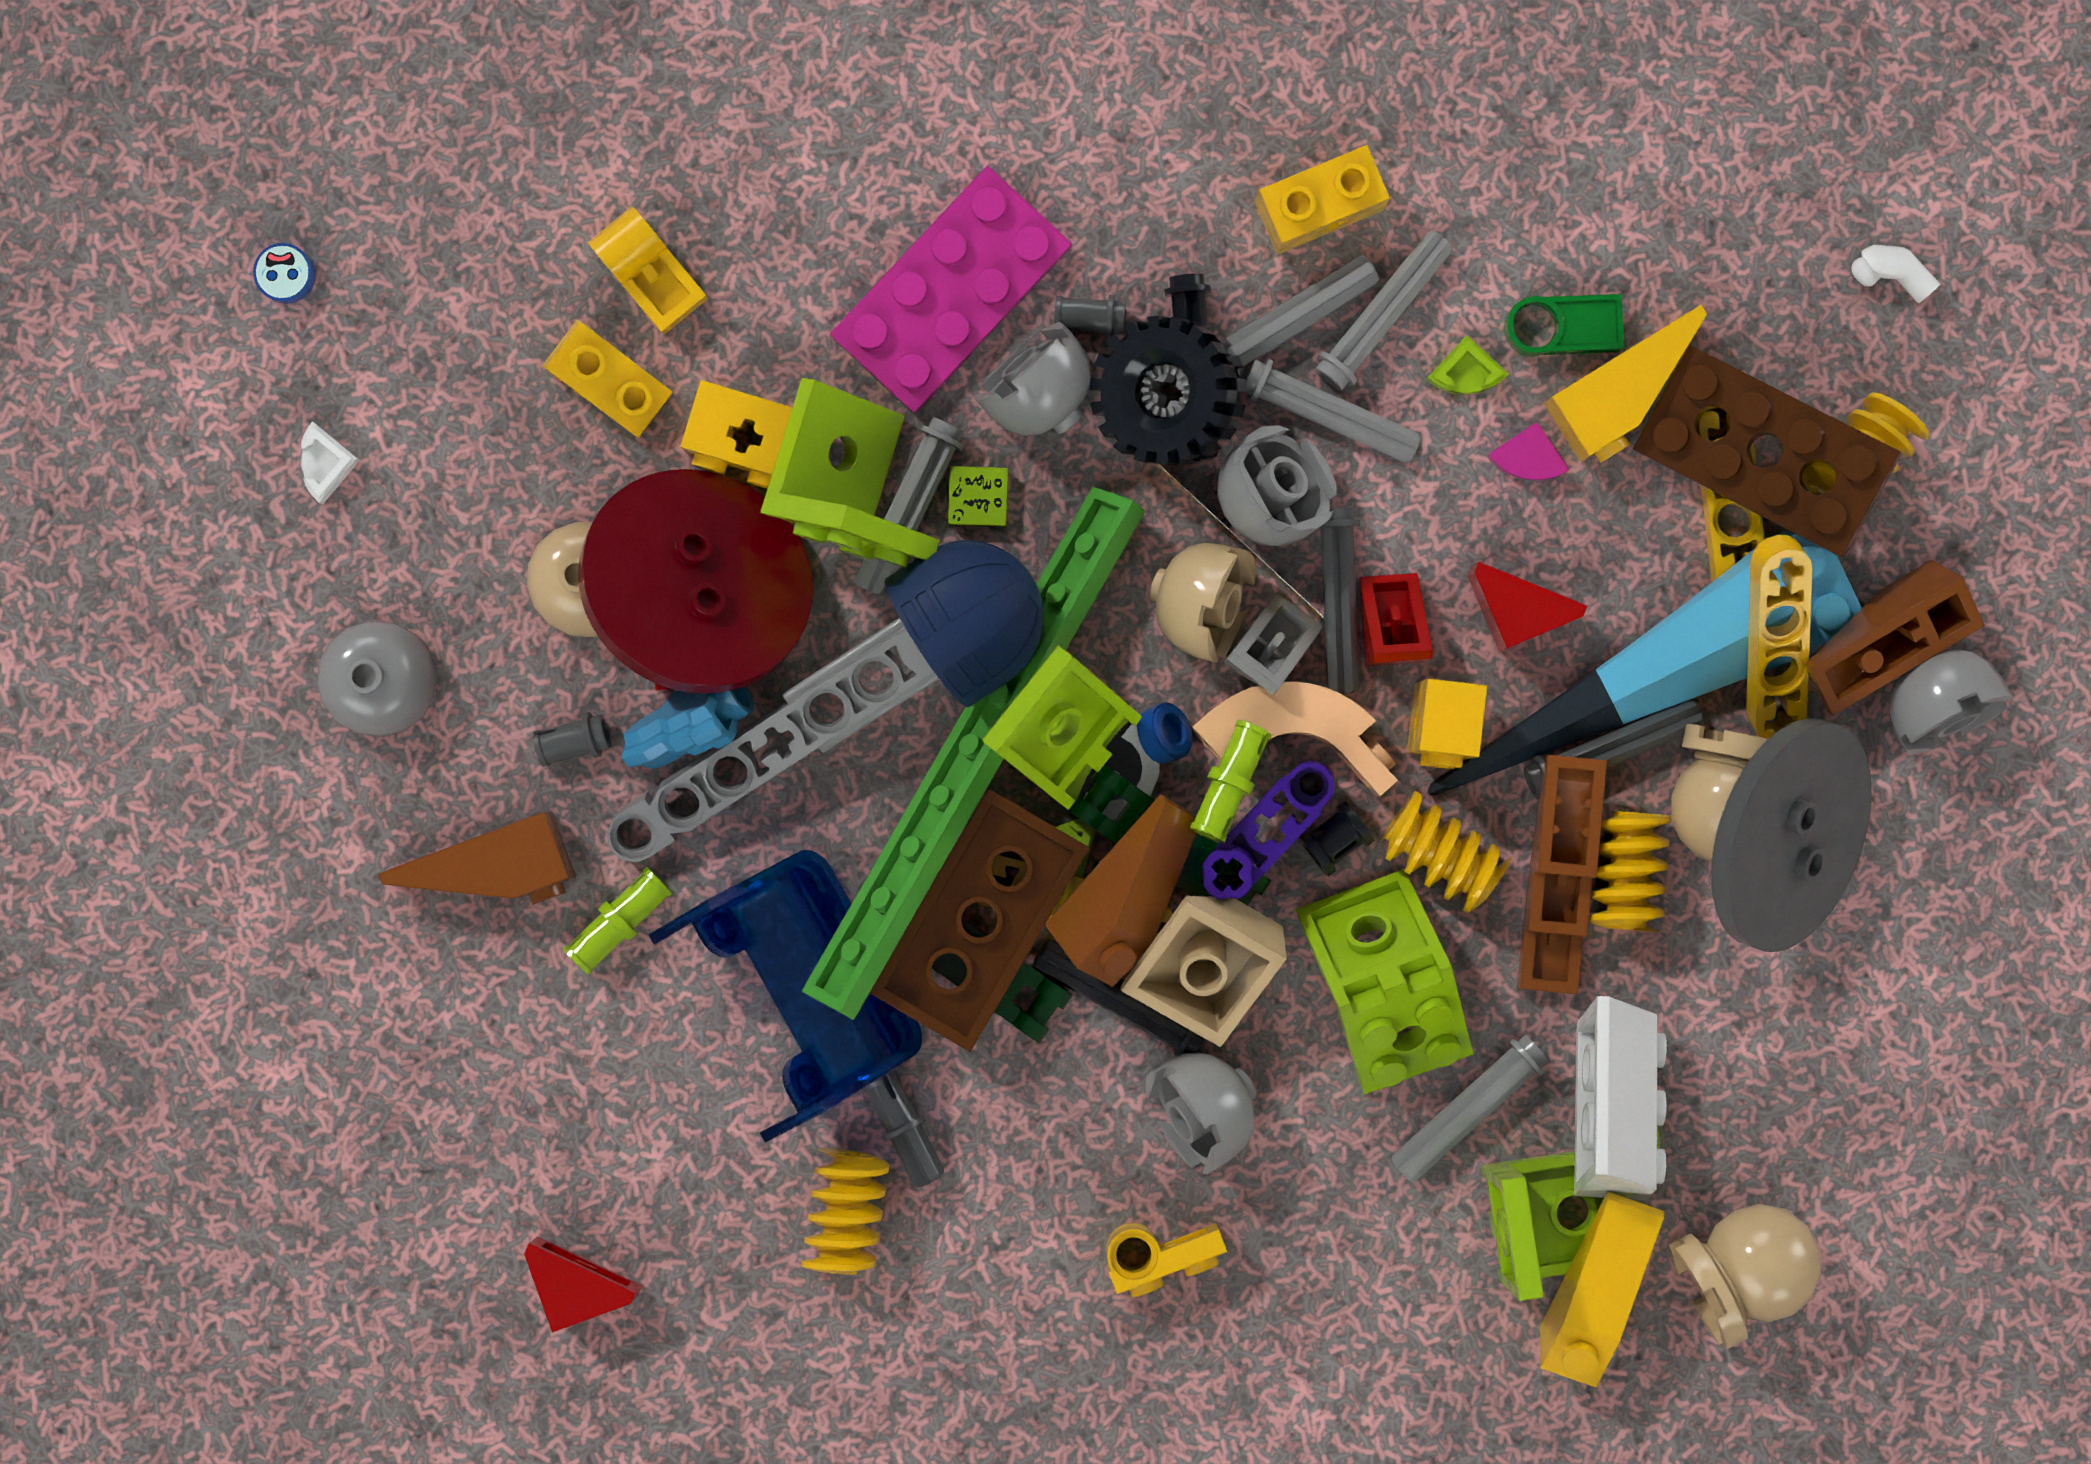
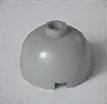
[974,322,1092,436]
[1218,425,1337,546]
[317,621,437,737]
[1889,649,2013,755]
[1145,1053,1256,1175]

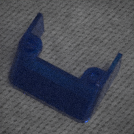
[649,850,922,1143]

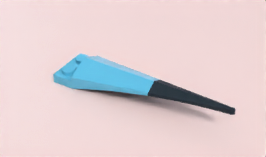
[1428,530,1862,795]

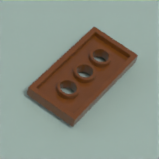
[1633,345,1902,559]
[870,788,1090,1052]

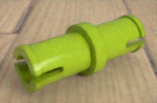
[1190,720,1272,843]
[562,867,673,975]

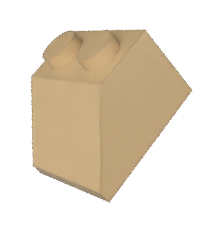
[1121,896,1287,1047]

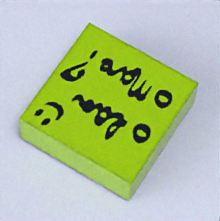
[948,466,1008,528]

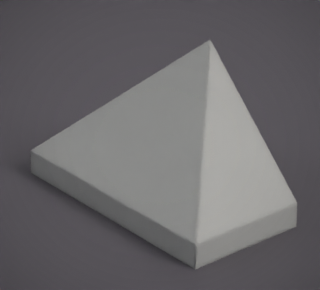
[1223,592,1323,695]

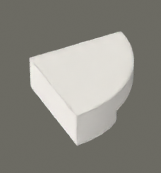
[301,421,360,504]

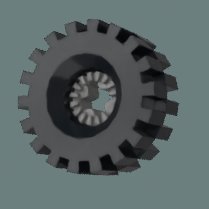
[1089,316,1247,465]

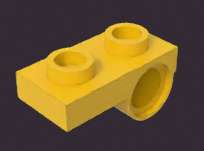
[588,206,708,335]
[542,320,673,438]
[1106,1223,1227,1297]

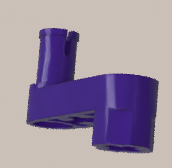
[1203,760,1335,899]

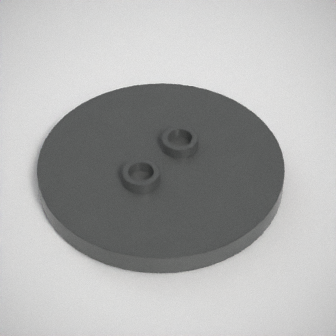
[1711,718,1871,952]

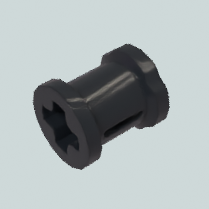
[1298,801,1375,877]

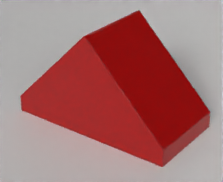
[1467,562,1588,652]
[1359,573,1433,667]
[524,1236,643,1333]

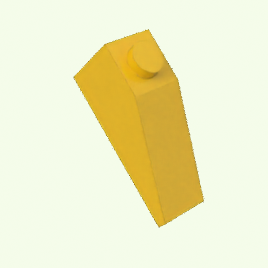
[1544,305,1707,463]
[1540,1191,1664,1387]

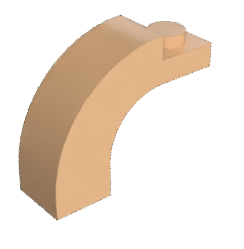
[1191,682,1398,797]

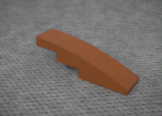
[1517,755,1607,995]

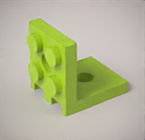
[760,378,940,568]
[982,645,1142,809]
[1296,869,1473,1095]
[1481,1151,1632,1301]

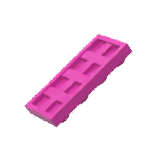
[829,165,1072,415]

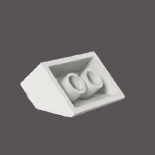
[1574,996,1667,1200]

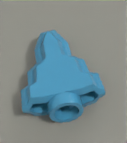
[622,686,754,769]

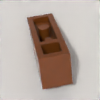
[1805,560,1985,716]
[1045,794,1196,987]
[378,812,576,905]

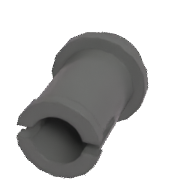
[1054,295,1126,341]
[533,712,612,767]

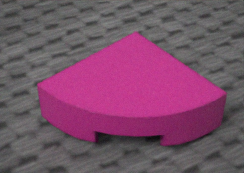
[1487,422,1569,481]

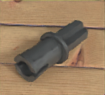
[862,1070,944,1188]

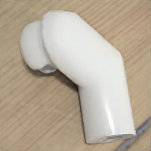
[1851,245,1940,304]

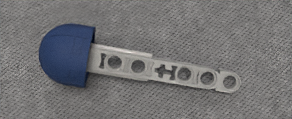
[607,540,1043,862]

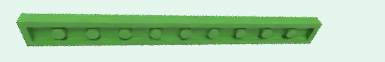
[802,486,1145,1020]

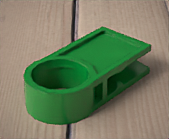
[1503,294,1624,357]

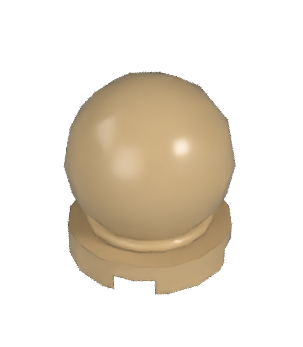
[1671,724,1768,862]
[1667,1204,1822,1349]

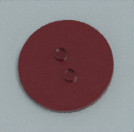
[578,469,813,694]

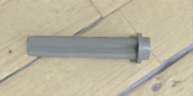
[1315,230,1453,391]
[1220,255,1379,378]
[1244,359,1421,462]
[856,417,964,596]
[1391,1034,1550,1182]

